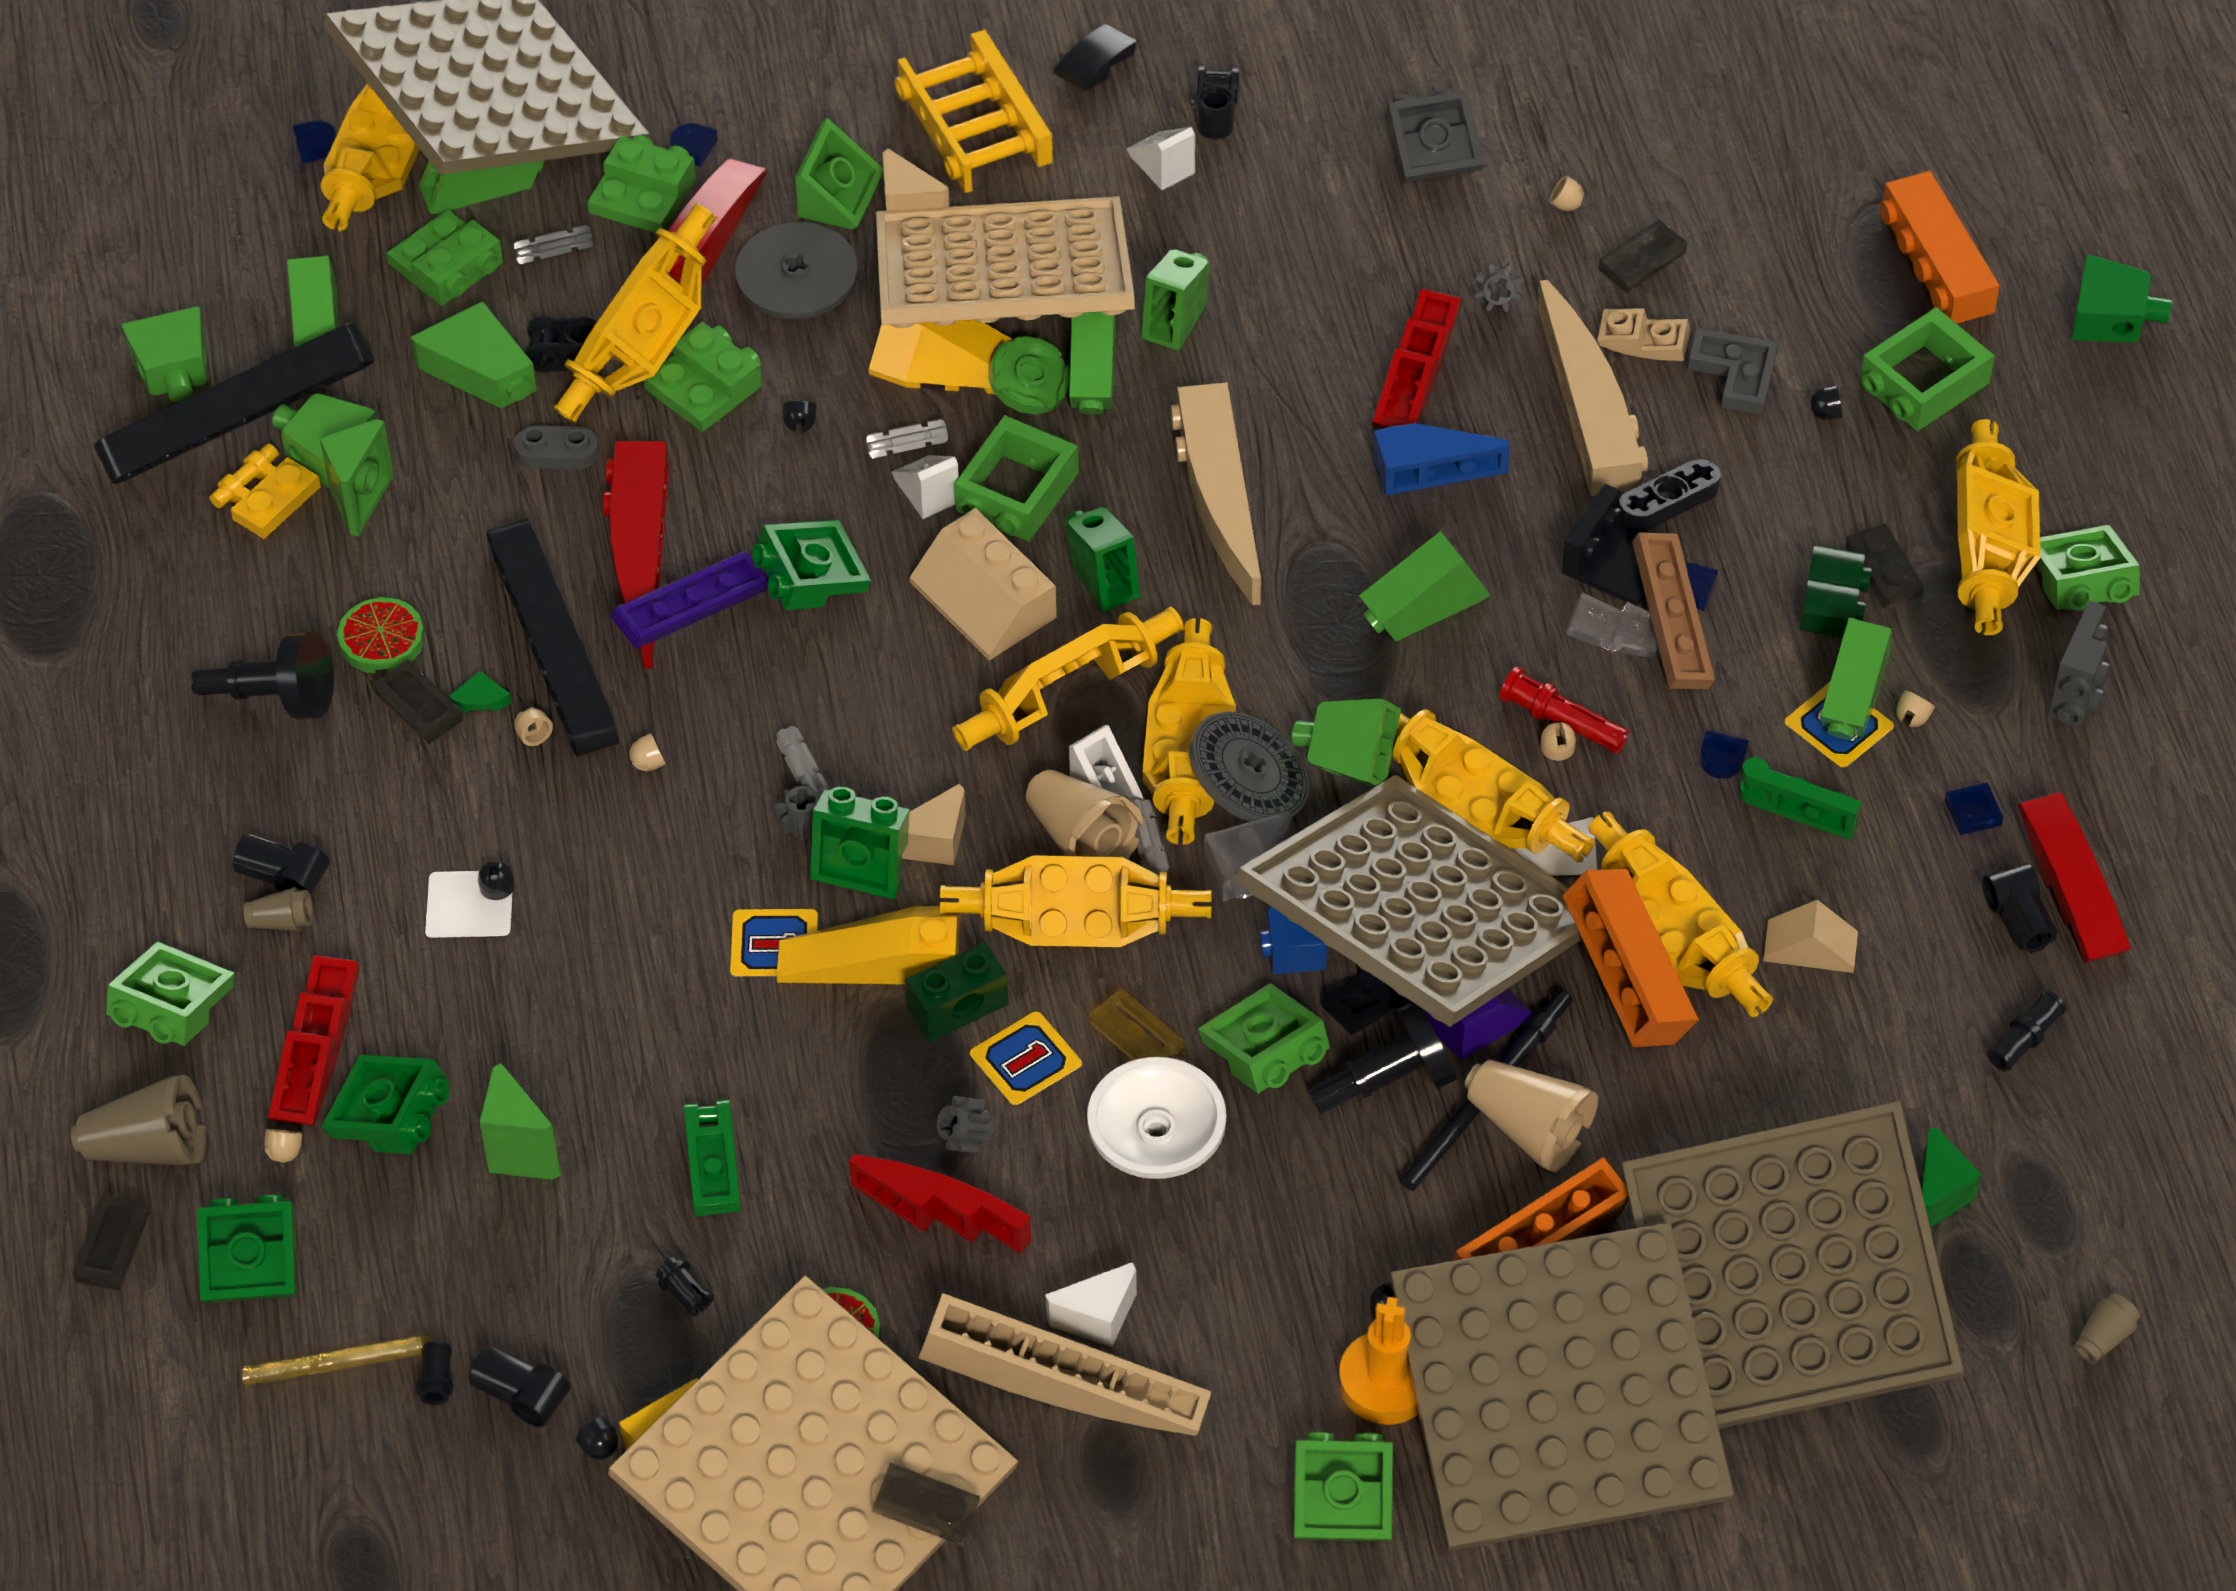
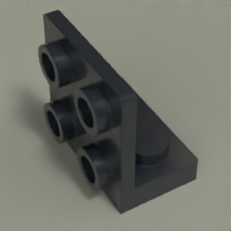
[1562,484,1652,606]

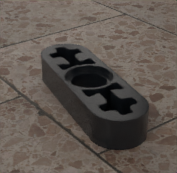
[1619,459,1721,532]

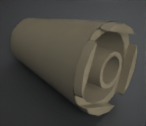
[71,1075,206,1167]

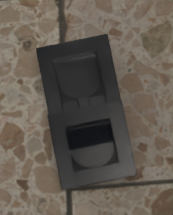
[1054,24,1137,91]
[1322,969,1405,1035]

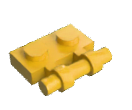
[209,443,321,539]

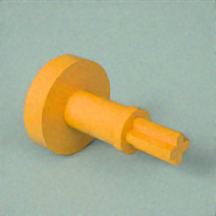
[1339,1297,1419,1425]

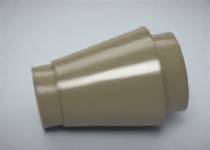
[244,887,314,931]
[2073,1293,2140,1364]

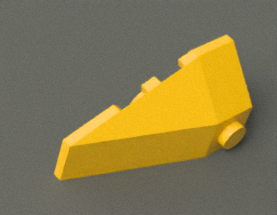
[869,319,1014,395]
[777,906,961,985]

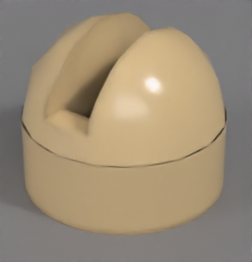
[1549,175,1584,211]
[1896,690,1935,727]
[514,707,553,746]
[1540,722,1576,761]
[629,733,666,772]
[264,1129,303,1163]

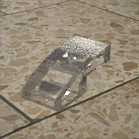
[1565,592,1658,657]

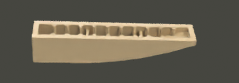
[1537,280,1648,496]
[1170,383,1261,605]
[919,1293,1211,1436]

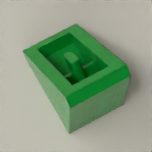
[1920,1127,1981,1228]

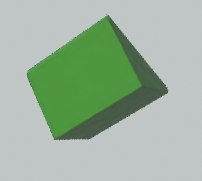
[795,118,884,230]
[320,419,394,537]
[480,1063,561,1180]

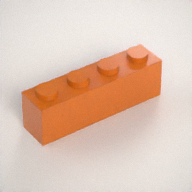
[1879,171,2000,324]
[1562,869,1699,1047]
[1452,1157,1629,1261]

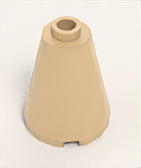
[1026,770,1143,859]
[1465,1059,1598,1172]

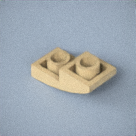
[1598,309,1690,361]

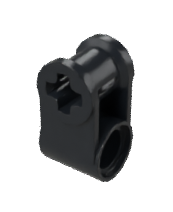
[1197,65,1239,139]
[524,317,597,372]

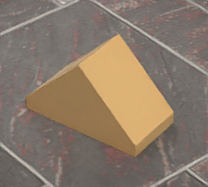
[883,149,949,211]
[902,784,966,865]
[1763,900,1858,973]

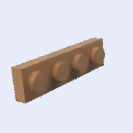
[1632,533,1715,689]

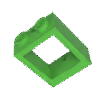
[1859,307,1995,432]
[954,415,1079,542]

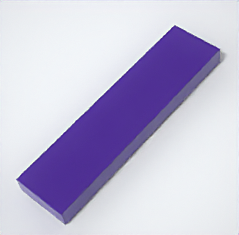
[611,550,768,649]

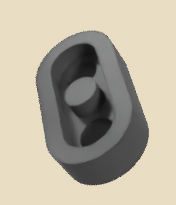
[514,425,599,470]

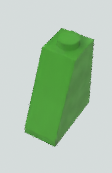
[419,161,544,214]
[287,256,340,347]
[411,301,537,408]
[1070,311,1116,415]
[1359,531,1490,642]
[1821,618,1892,740]

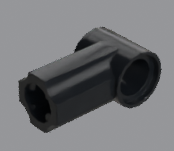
[232,834,329,896]
[1982,863,2058,953]
[468,1346,571,1428]

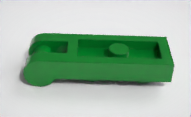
[1739,757,1862,840]
[684,1099,741,1217]

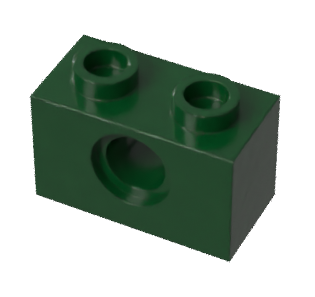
[905,942,1009,1042]

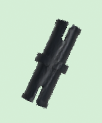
[1987,990,2067,1072]

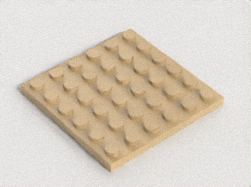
[876,196,1135,328]
[608,1275,1018,1591]

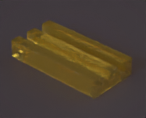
[1089,988,1185,1061]

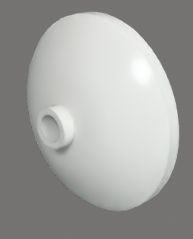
[1087,1057,1226,1179]

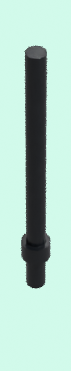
[1400,990,1573,1191]

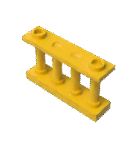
[894,29,1053,193]

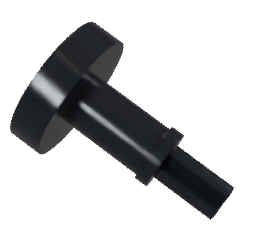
[191,631,334,720]
[1308,1000,1458,1114]

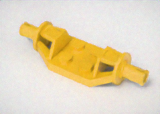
[321,83,420,231]
[553,203,717,423]
[1956,419,2041,635]
[952,606,1184,751]
[1142,618,1236,845]
[1392,709,1595,863]
[1588,811,1773,1017]
[940,855,1212,947]

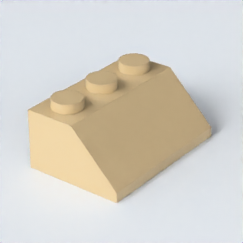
[910,508,1057,661]

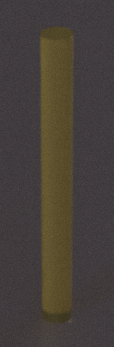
[242,1334,432,1386]

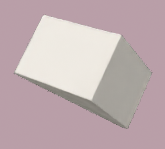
[1126,127,1195,190]
[892,455,959,519]
[1069,725,1145,801]
[1045,1262,1137,1348]

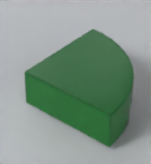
[449,671,512,713]

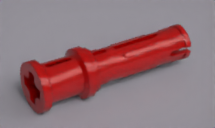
[1499,666,1629,755]

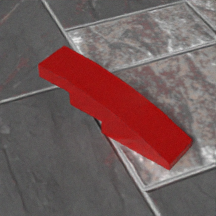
[1372,288,1461,428]
[2018,792,2131,964]
[268,955,361,1126]
[848,1154,1032,1254]

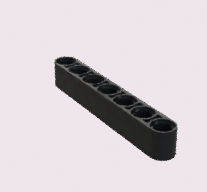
[93,322,375,484]
[486,518,619,757]

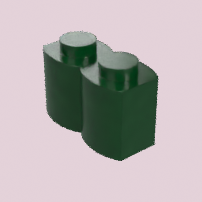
[1799,545,1872,638]

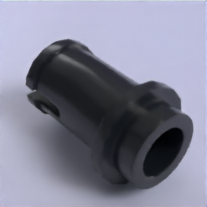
[656,1256,714,1317]
[415,1341,454,1405]

